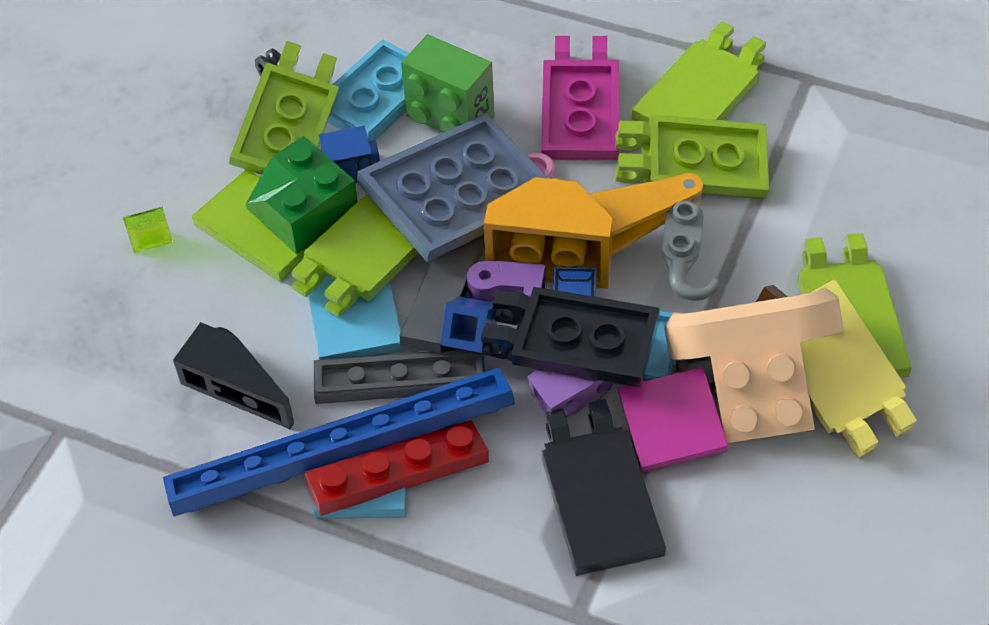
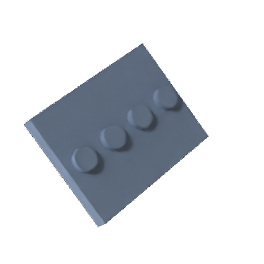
[357,113,548,262]

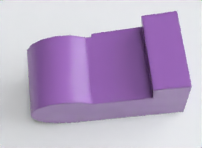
[467,261,547,302]
[528,370,613,418]

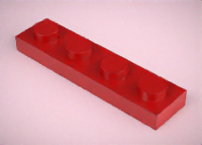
[305,420,489,516]

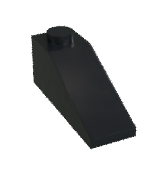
[173,322,295,429]

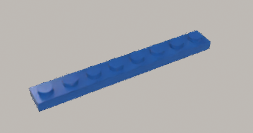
[163,367,515,517]

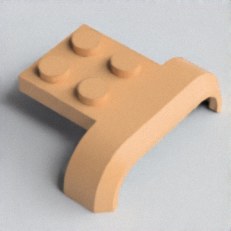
[664,288,844,443]

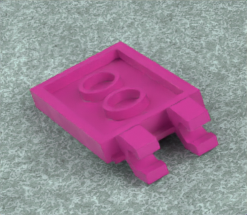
[541,36,619,160]

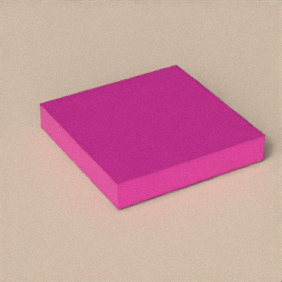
[618,367,728,473]

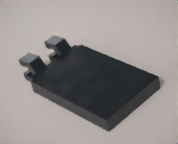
[481,287,660,388]
[542,399,666,576]

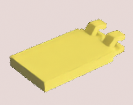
[800,279,917,458]

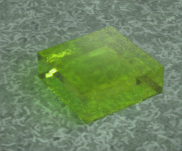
[123,206,173,253]

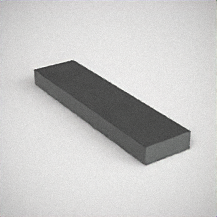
[399,235,485,354]
[314,349,485,404]

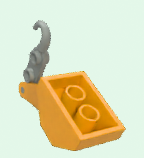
[483,173,719,301]

